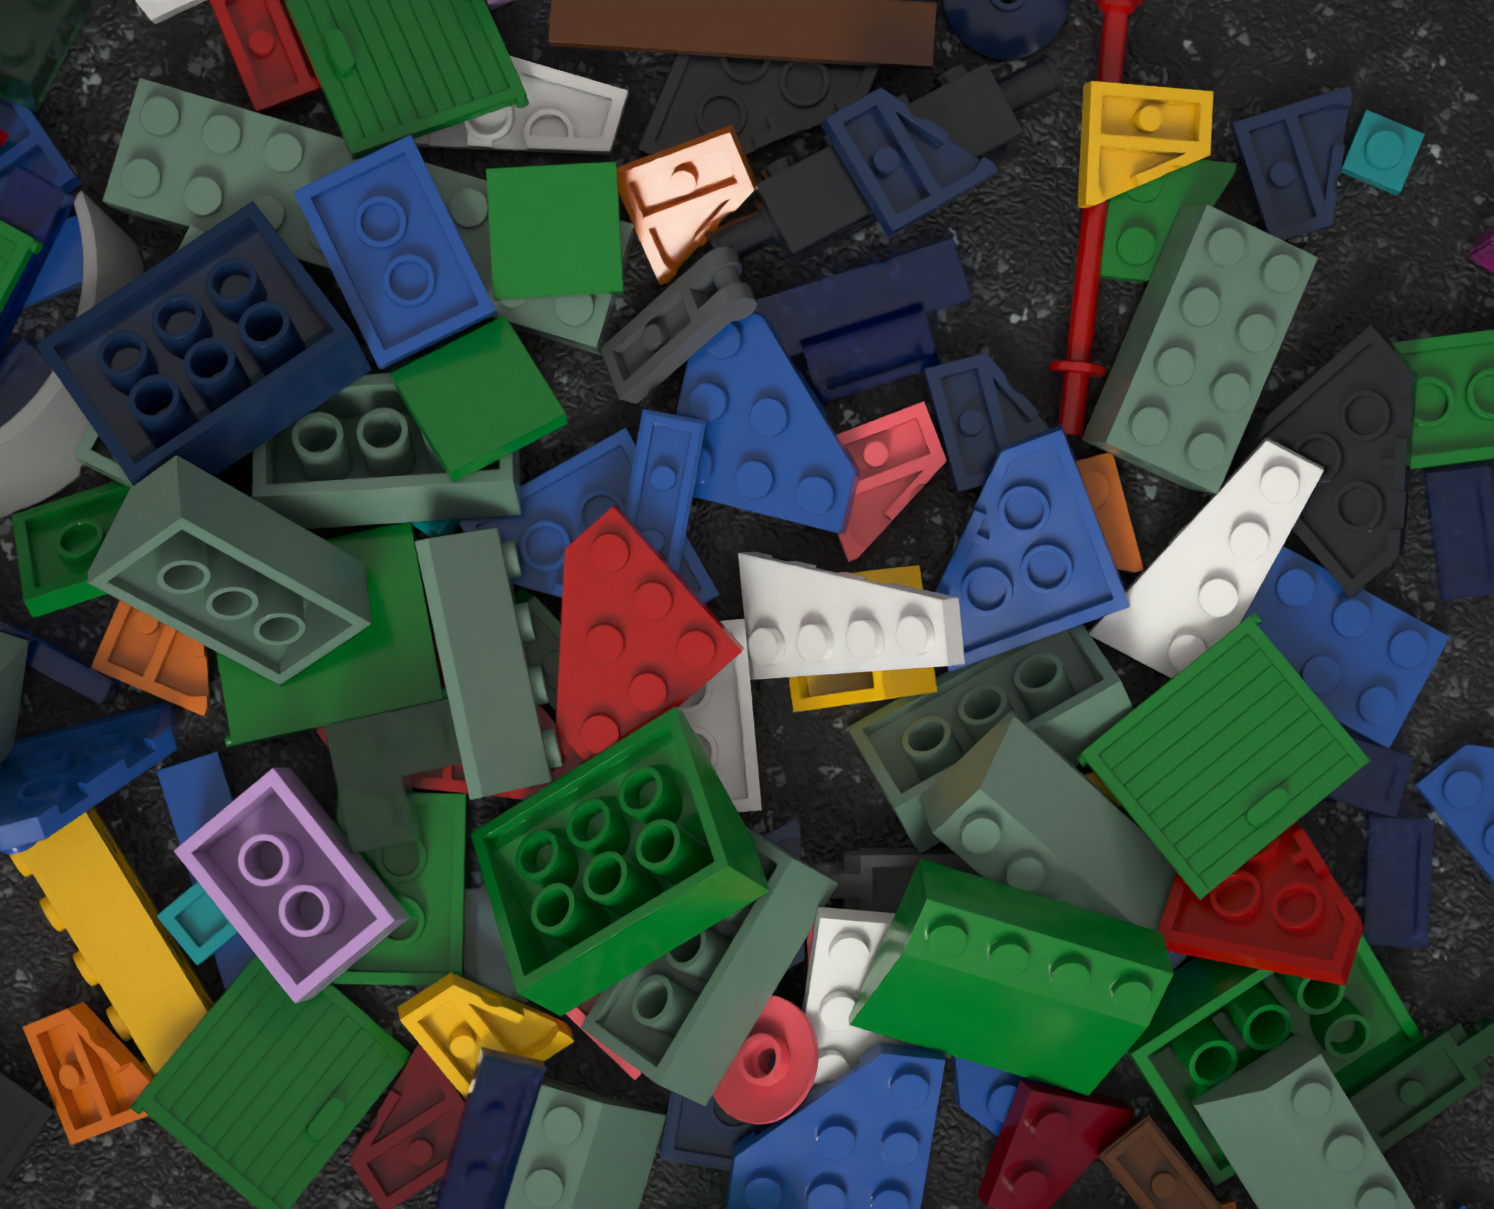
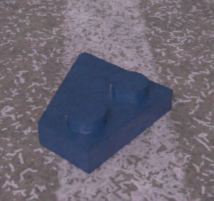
[1230,86,1353,242]

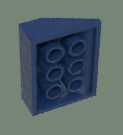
[36,201,372,486]

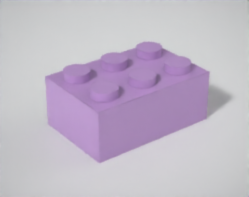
[174,767,410,1003]

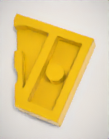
[1078,81,1213,208]
[398,972,574,1108]

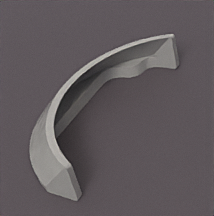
[0,190,146,518]

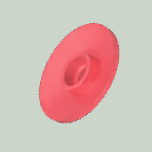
[713,995,819,1124]

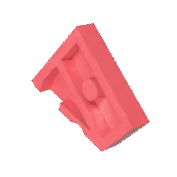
[837,401,947,562]

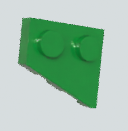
[1100,159,1237,284]

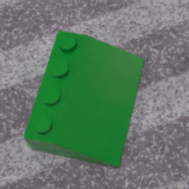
[470,706,770,1016]
[848,858,1174,1096]
[1127,934,1424,1187]

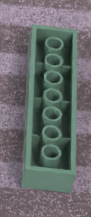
[103,78,635,354]

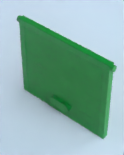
[284,0,529,160]
[216,522,448,747]
[1075,613,1371,900]
[130,954,412,1209]

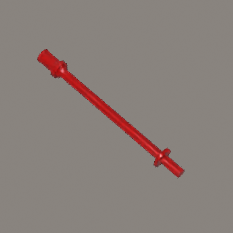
[1049,0,1143,437]

